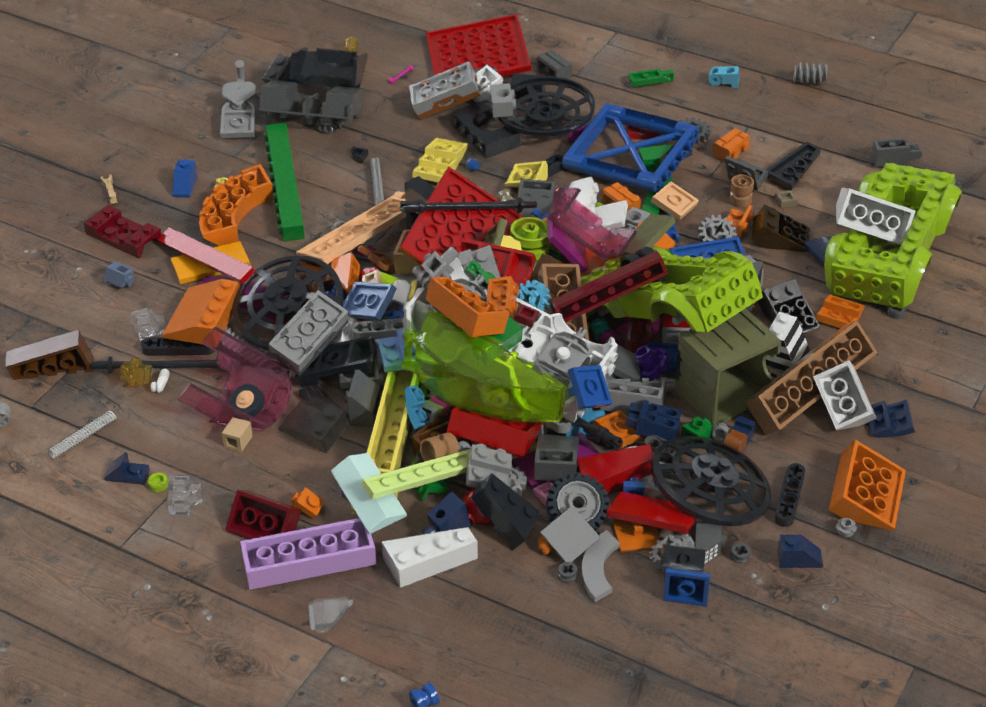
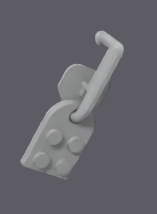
[220,60,256,138]

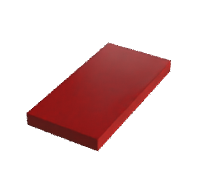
[607,491,697,534]

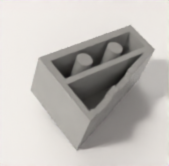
[601,377,667,414]

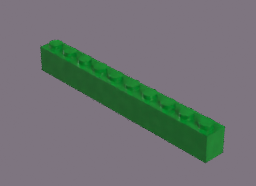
[264,123,305,242]

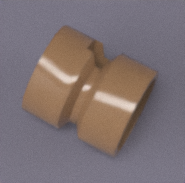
[730,174,754,208]
[420,432,459,462]

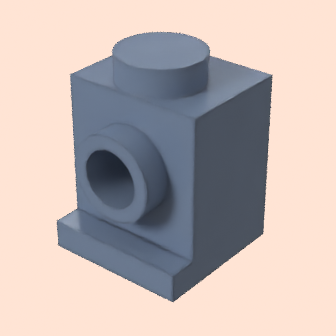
[103,261,135,288]

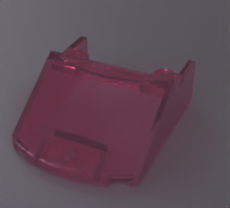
[548,188,637,261]
[178,327,292,431]

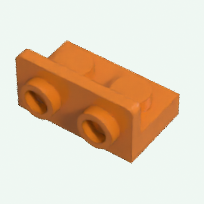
[727,205,755,239]
[487,276,519,319]

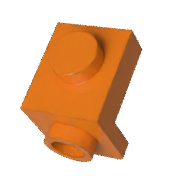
[290,487,325,519]

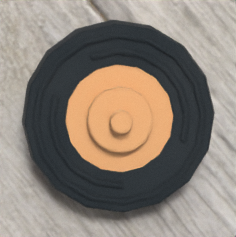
[229,384,265,419]

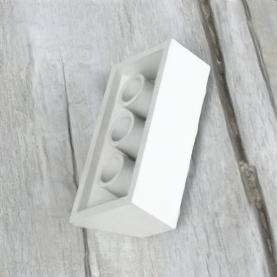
[836,187,915,245]

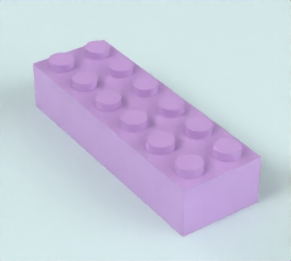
[240,518,376,590]

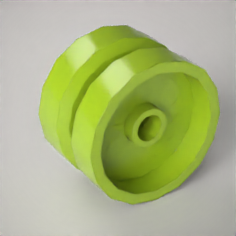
[510,217,550,261]

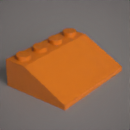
[162,279,240,346]
[828,439,906,531]

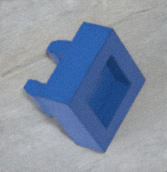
[623,477,644,496]

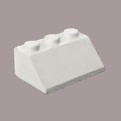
[813,360,877,430]

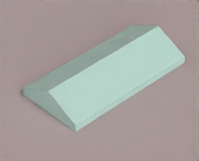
[331,453,407,534]

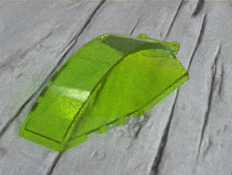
[401,311,566,422]

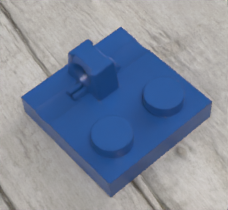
[567,365,613,409]

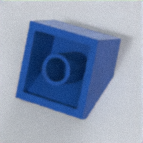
[663,567,711,607]

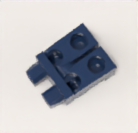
[625,400,682,440]

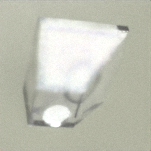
[308,596,353,633]

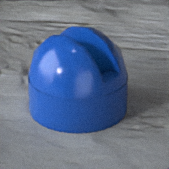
[466,157,481,172]

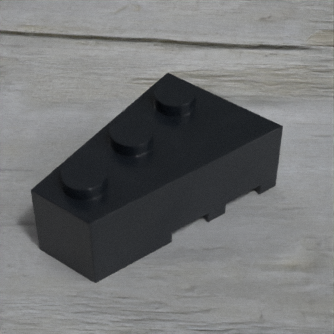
[471,473,540,551]

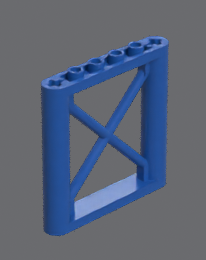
[562,103,699,194]

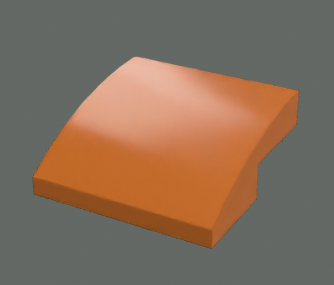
[816,295,865,328]

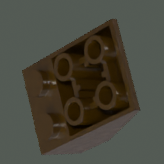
[751,205,810,252]

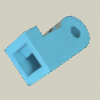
[708,66,740,88]

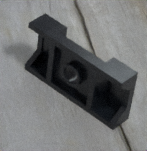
[295,336,378,387]

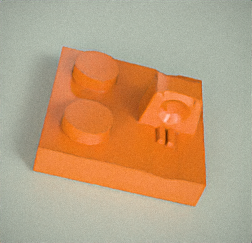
[593,410,646,448]

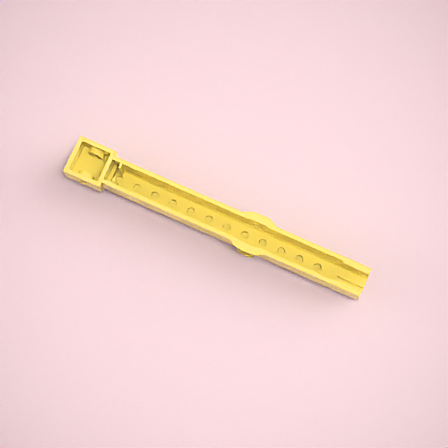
[351,281,428,514]

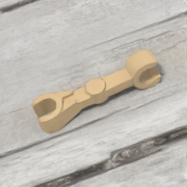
[101,174,118,204]

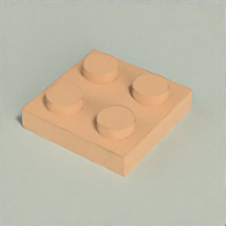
[651,182,699,221]

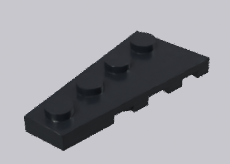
[766,141,821,190]

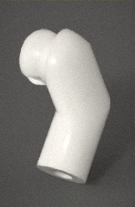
[151,369,170,393]

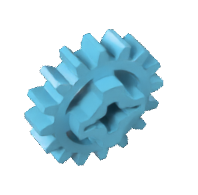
[517,280,551,313]

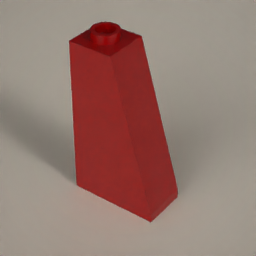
[578,444,655,493]

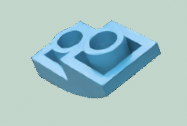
[405,385,429,430]

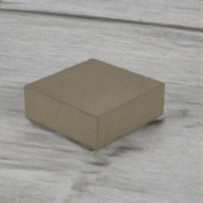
[775,190,798,208]

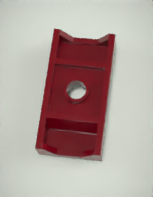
[84,205,162,259]

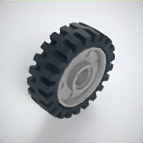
[546,473,609,531]

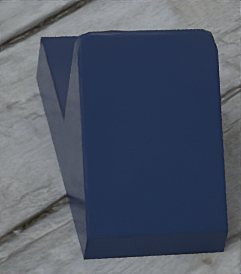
[104,452,150,485]

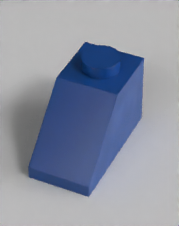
[173,159,197,198]

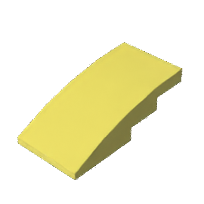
[412,138,468,182]

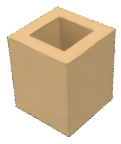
[222,417,253,452]

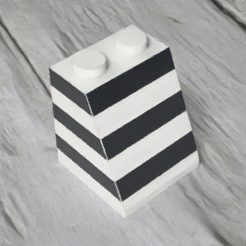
[766,312,810,373]

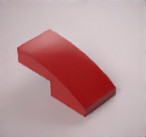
[625,125,662,139]

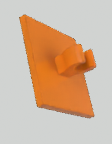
[612,519,661,553]

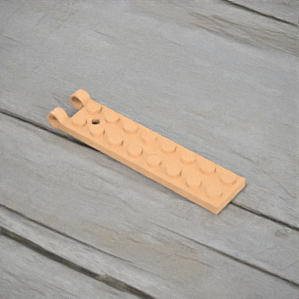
[296,191,406,264]

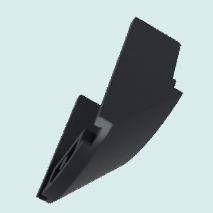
[290,47,368,88]

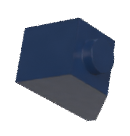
[778,535,823,568]

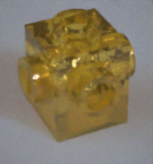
[120,358,152,387]

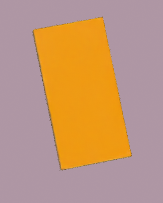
[171,241,250,284]

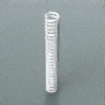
[49,411,117,459]

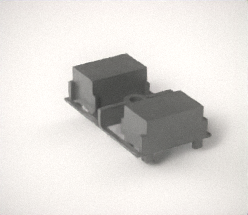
[258,80,362,125]

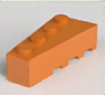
[425,277,510,338]

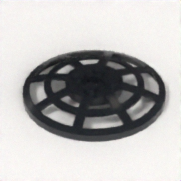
[498,76,595,137]
[233,255,344,350]
[651,436,771,526]

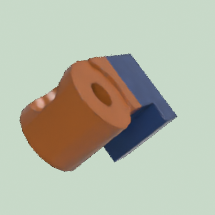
[724,416,755,452]

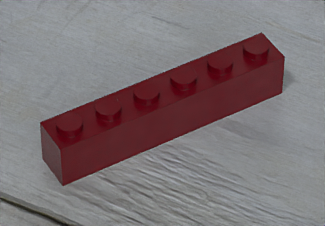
[551,251,669,322]

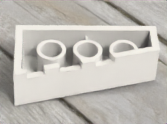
[382,527,478,588]

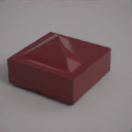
[514,304,540,328]

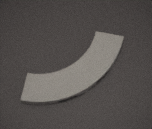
[582,530,620,602]

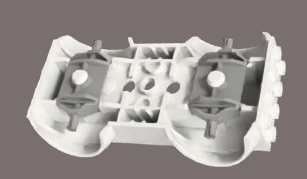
[402,258,618,422]

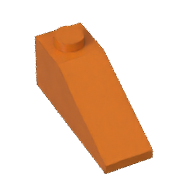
[331,252,360,295]

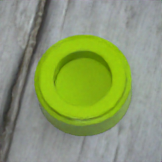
[147,473,169,492]

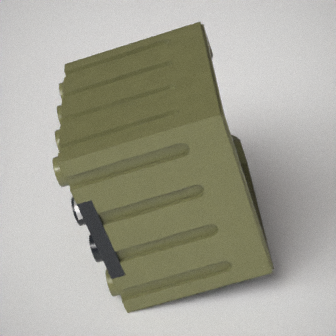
[675,308,781,428]

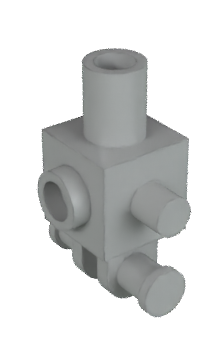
[412,246,460,289]

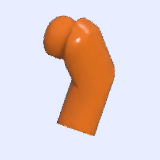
[538,535,553,555]

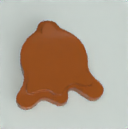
[357,245,396,274]

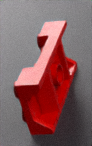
[461,238,536,290]

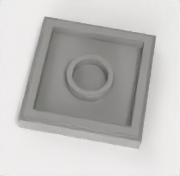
[540,505,600,562]

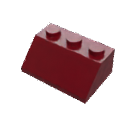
[225,490,302,539]

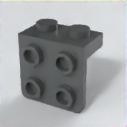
[724,156,769,190]

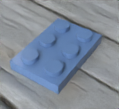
[342,281,397,321]

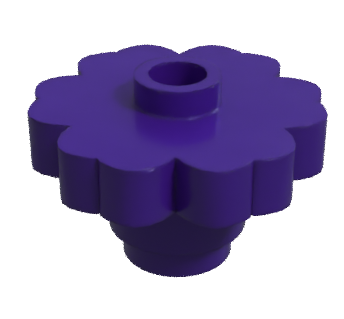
[635,346,670,381]

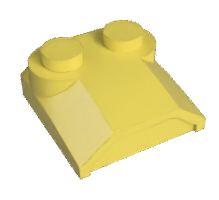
[505,161,548,188]

